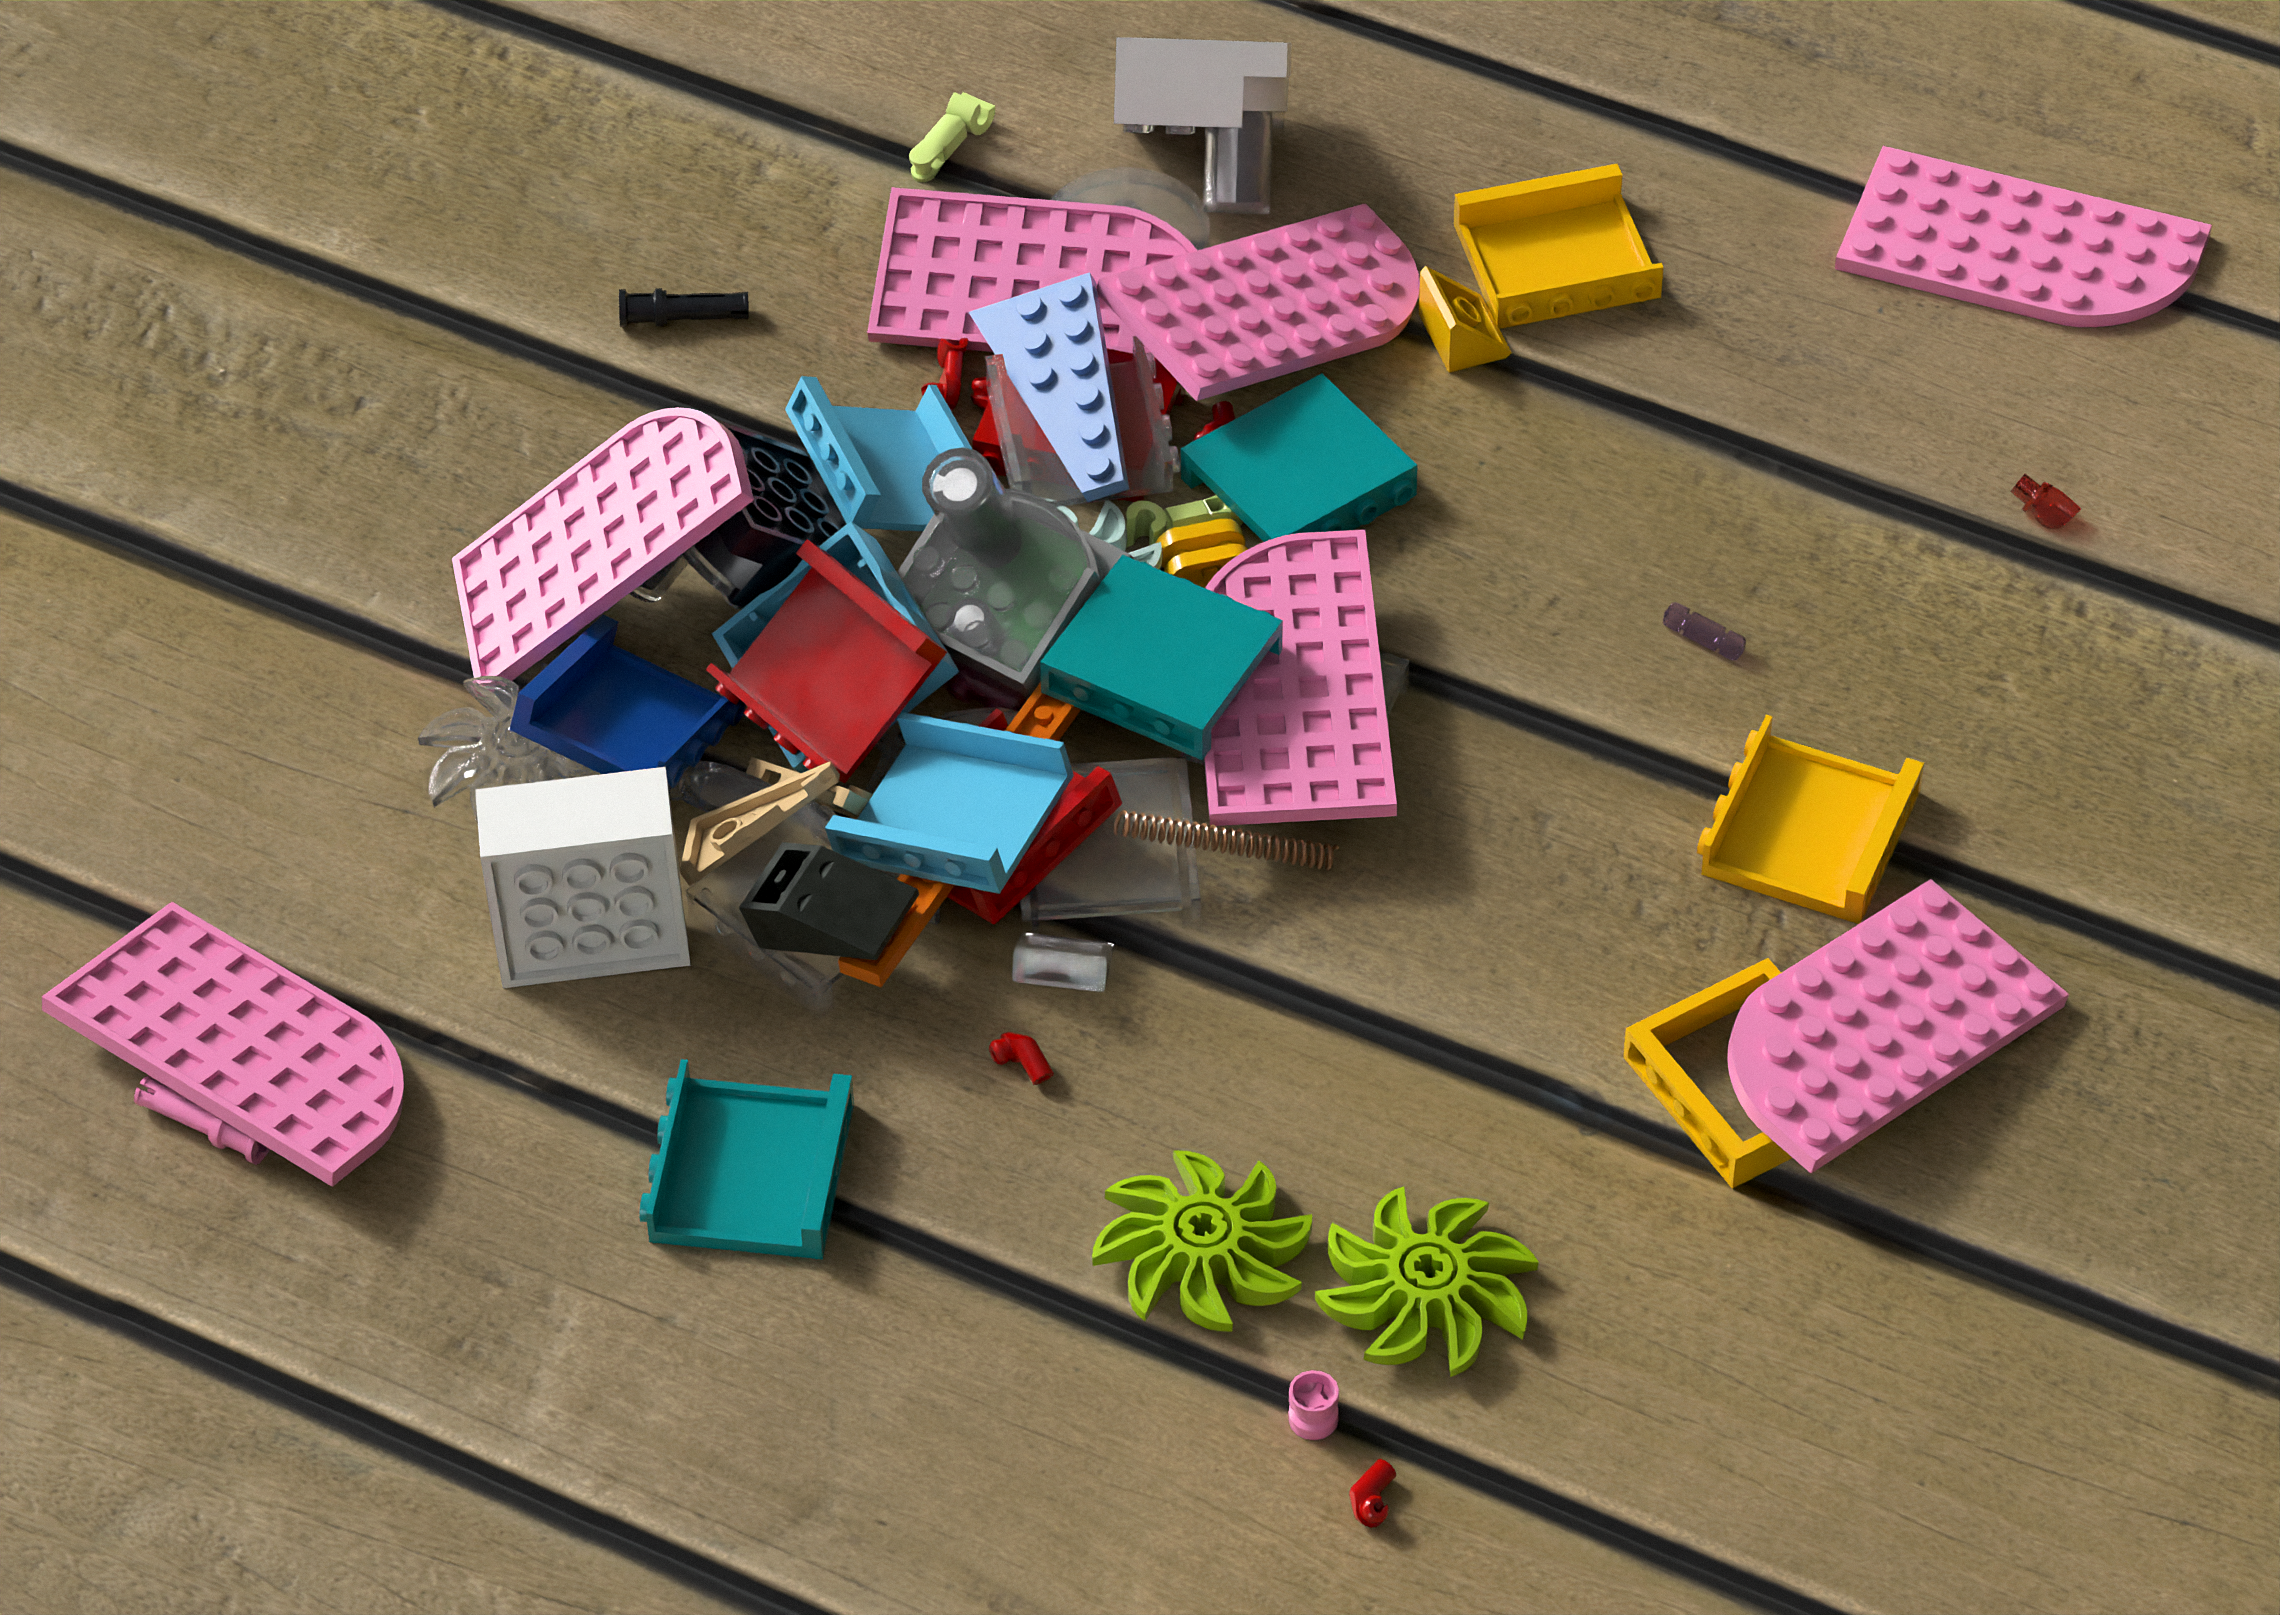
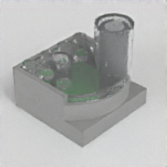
[897,447,1134,706]

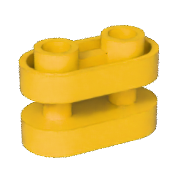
[1156,519,1248,588]

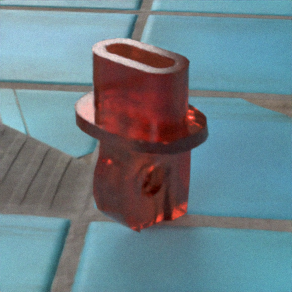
[2010,473,2081,529]

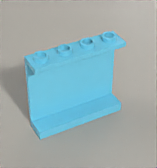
[785,376,993,531]
[825,712,1074,894]

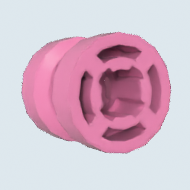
[1288,1370,1339,1440]

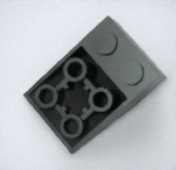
[739,842,919,960]

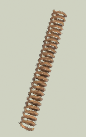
[1113,810,1339,871]

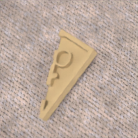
[745,757,873,819]
[680,761,840,886]

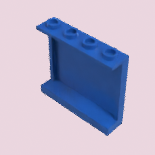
[509,614,746,788]

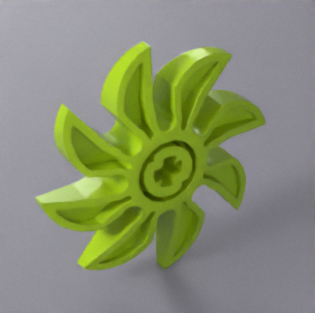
[1092,1150,1312,1332]
[1315,1186,1539,1377]

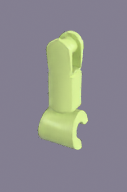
[909,92,995,182]
[1125,495,1243,547]

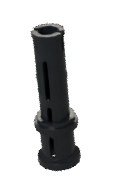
[619,288,749,327]

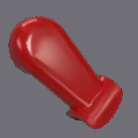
[921,338,968,411]

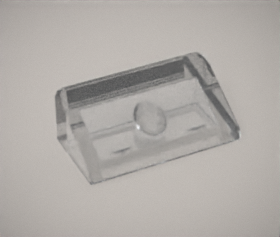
[1012,933,1114,992]

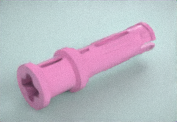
[134,1076,271,1165]

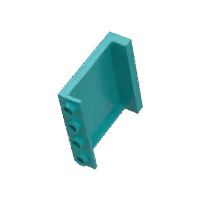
[1181,373,1418,542]
[1040,555,1283,760]
[639,1059,854,1260]

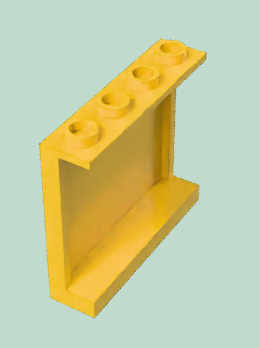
[1454,164,1663,329]
[1697,714,1924,924]

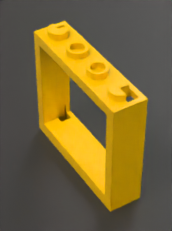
[1623,958,1792,1189]

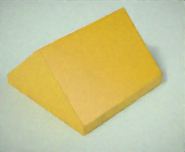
[1419,266,1512,373]

